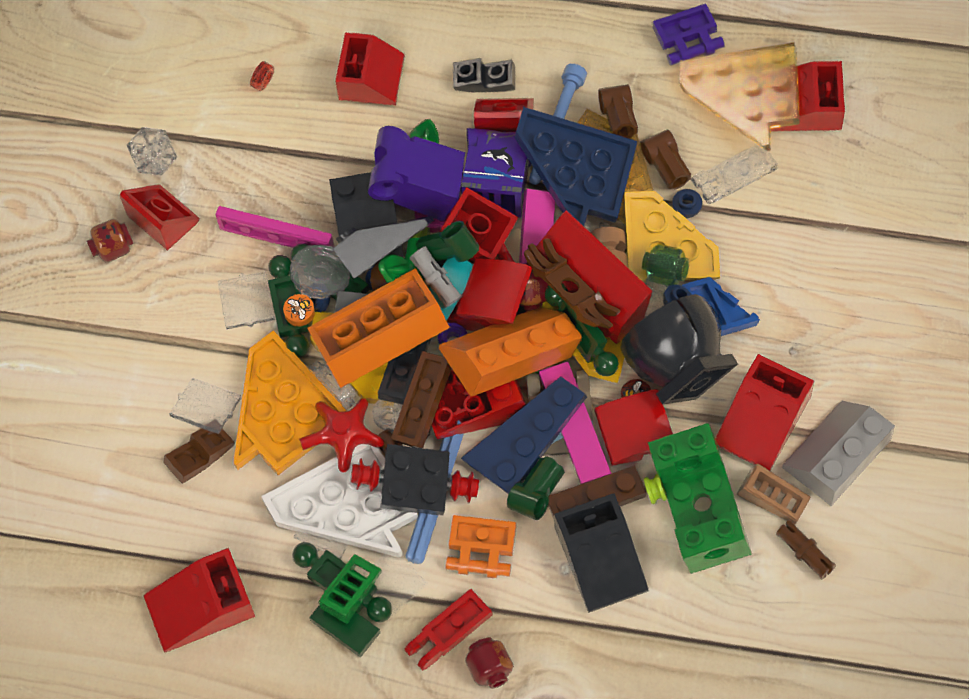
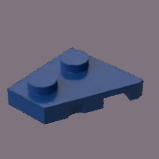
[682,277,760,336]

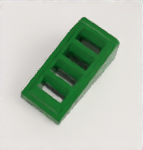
[318,554,382,624]

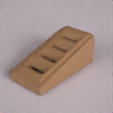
[737,463,811,524]

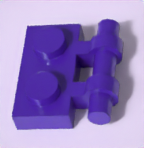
[652,3,725,65]

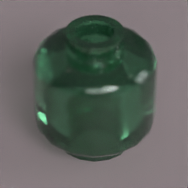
[642,244,690,286]

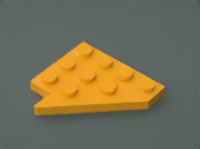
[233,330,347,475]

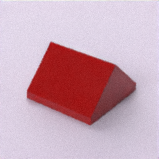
[474,98,534,132]
[119,184,200,251]

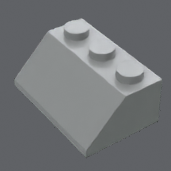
[782,401,895,506]

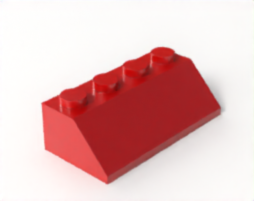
[536,211,653,344]

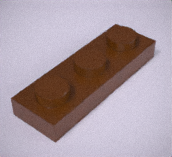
[391,351,452,448]
[548,465,646,519]

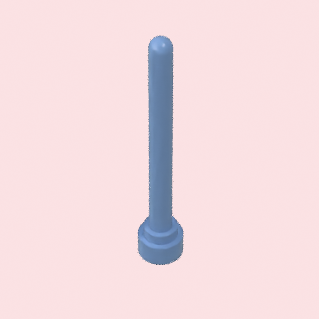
[529,64,587,185]

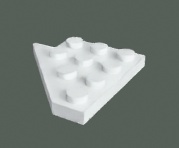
[261,444,418,557]

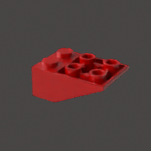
[751,61,845,131]
[716,354,815,471]
[432,369,526,439]
[143,548,256,653]

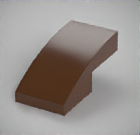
[163,421,235,484]

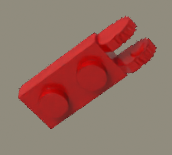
[404,589,493,671]

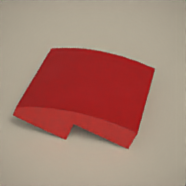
[456,259,533,325]
[594,389,673,466]

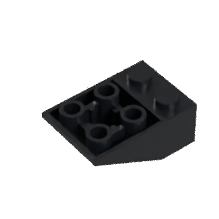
[554,493,649,613]

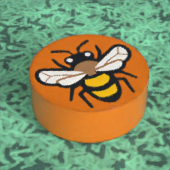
[283,294,315,326]

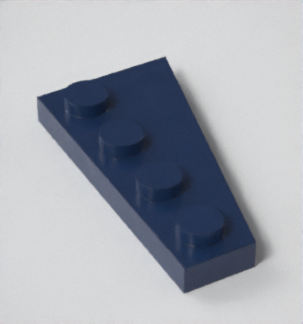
[461,376,587,494]

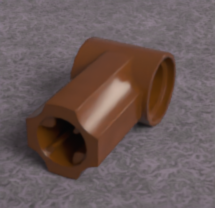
[598,84,638,139]
[640,129,691,190]

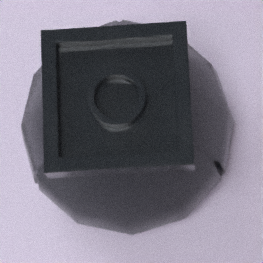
[620,294,738,404]

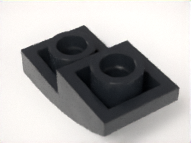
[453,58,515,93]

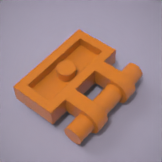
[446,515,517,578]

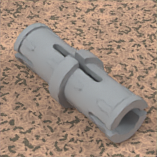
[410,246,462,308]

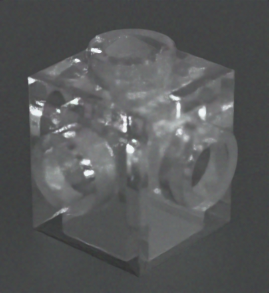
[127,127,177,176]

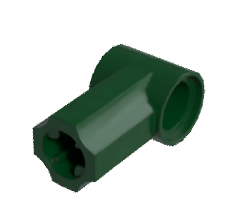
[416,221,480,262]
[507,456,565,520]

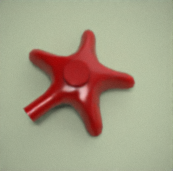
[299,398,384,473]

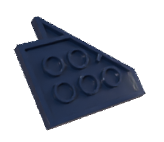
[515,107,638,226]

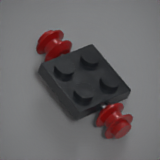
[350,444,479,516]

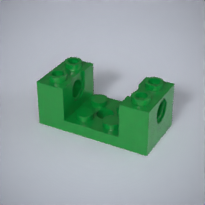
[648,423,752,574]

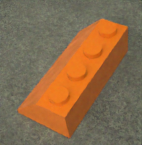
[307,268,450,388]
[439,307,582,397]

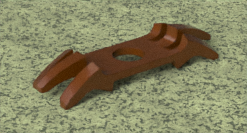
[523,237,621,329]

